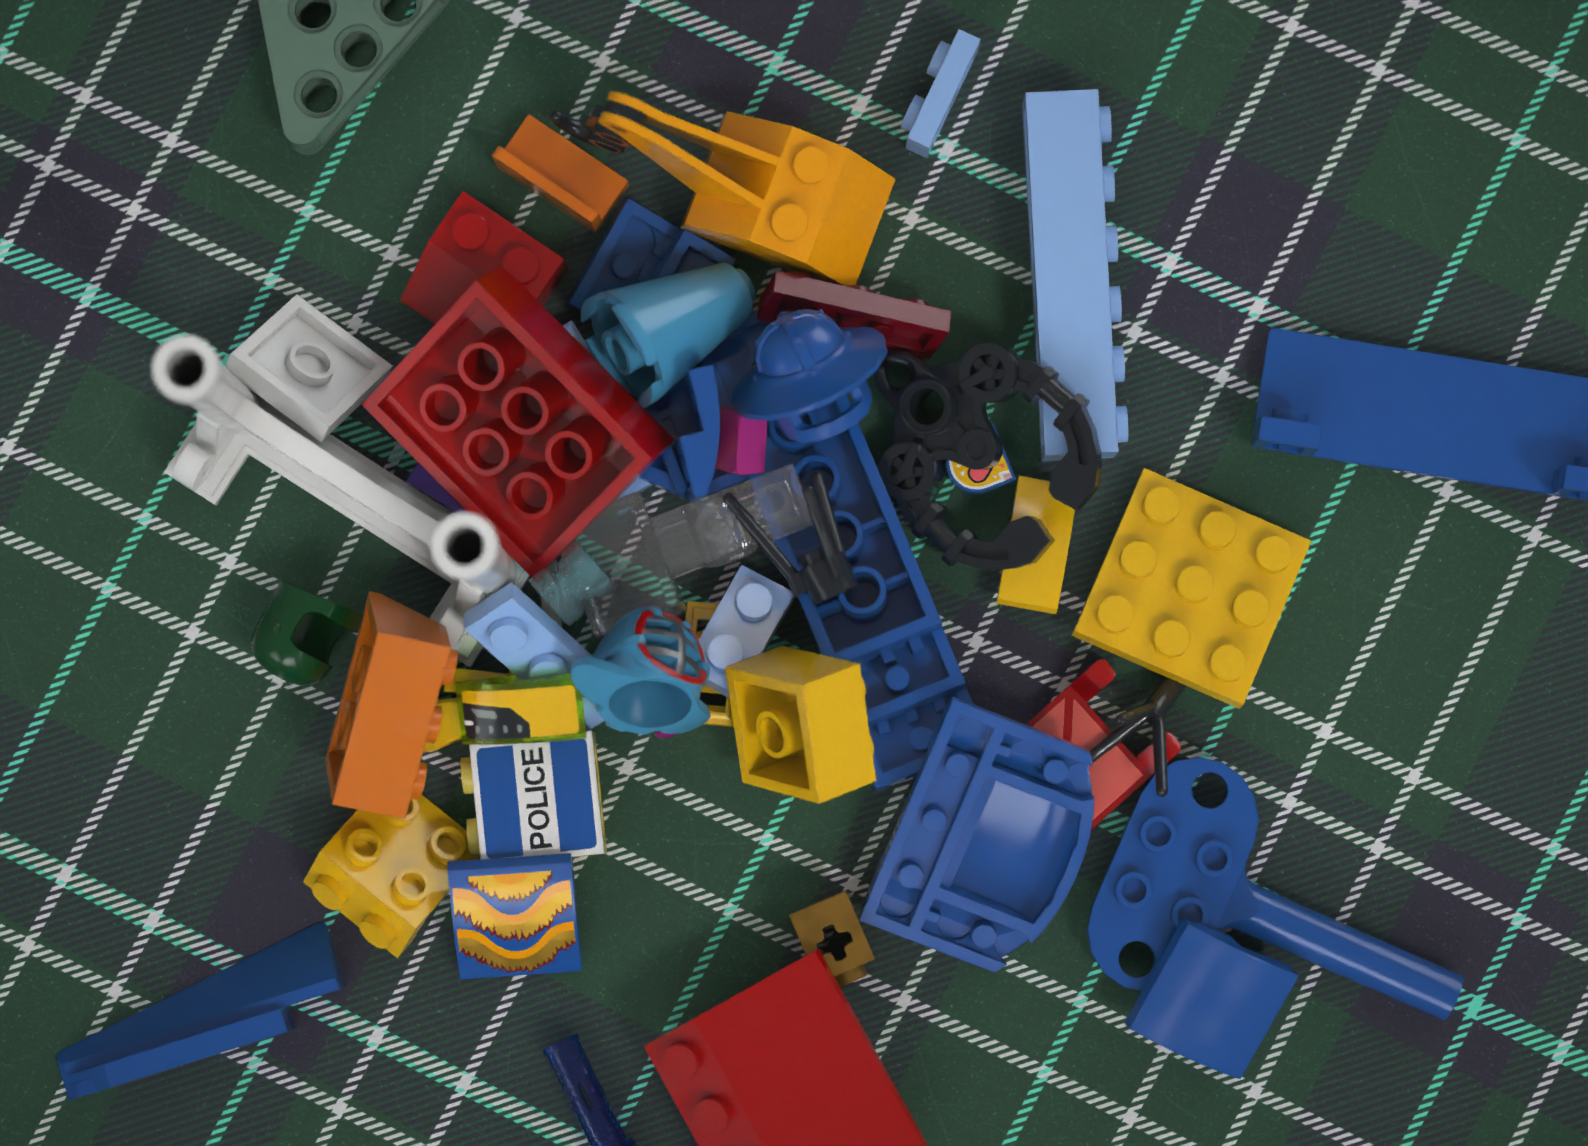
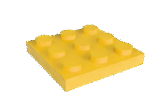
[1071,468,1311,709]

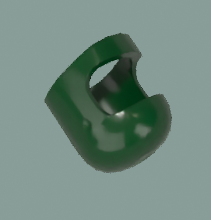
[251,579,363,685]

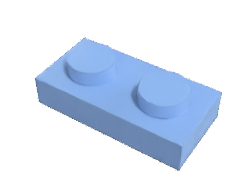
[901,29,981,158]
[699,565,794,697]

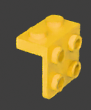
[303,795,480,958]

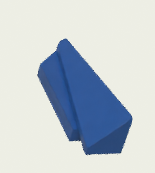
[57,922,346,1100]

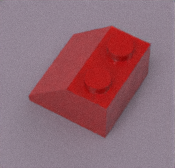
[400,191,568,324]

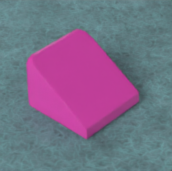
[715,405,768,475]

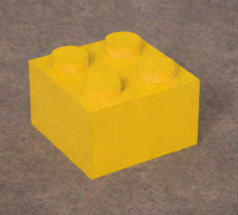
[725,646,876,804]

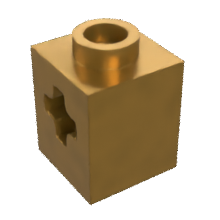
[789,891,875,987]

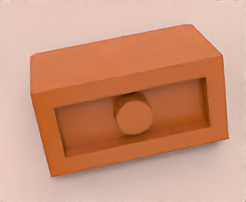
[491,114,629,234]

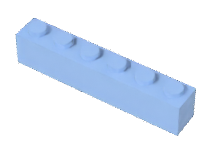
[1022,89,1128,462]

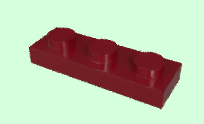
[757,270,951,359]

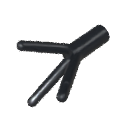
[1090,676,1186,797]

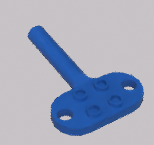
[1086,757,1464,1021]

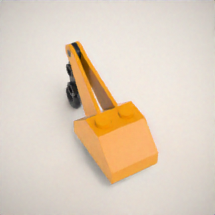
[551,91,896,286]

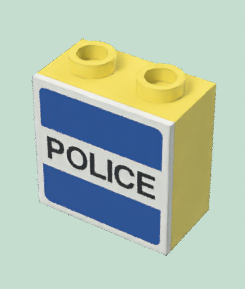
[460,731,607,859]

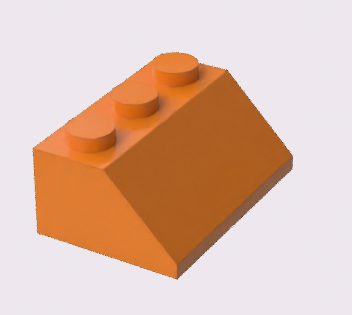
[325,591,458,819]

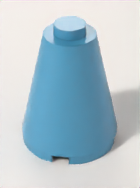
[581,262,756,408]

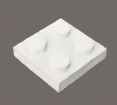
[225,294,393,442]

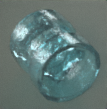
[529,540,616,626]

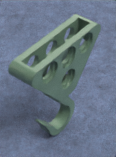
[258,0,450,155]

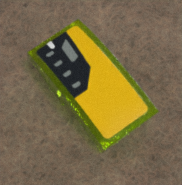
[455,674,587,745]

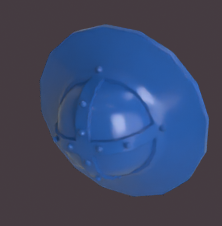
[732,309,887,444]

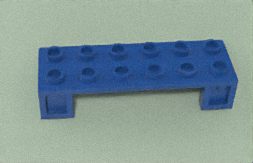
[1250,328,1588,501]

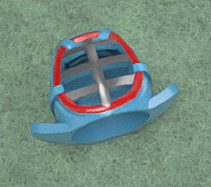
[571,606,711,734]

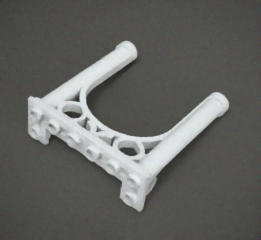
[152,335,530,668]

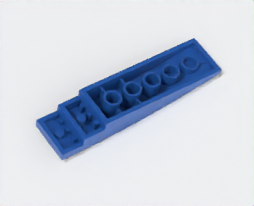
[701,311,973,792]

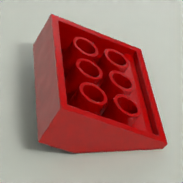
[362,265,675,580]
[644,948,928,1146]

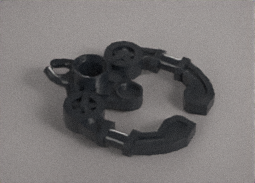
[874,342,1102,570]

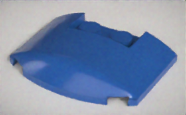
[859,696,1094,973]

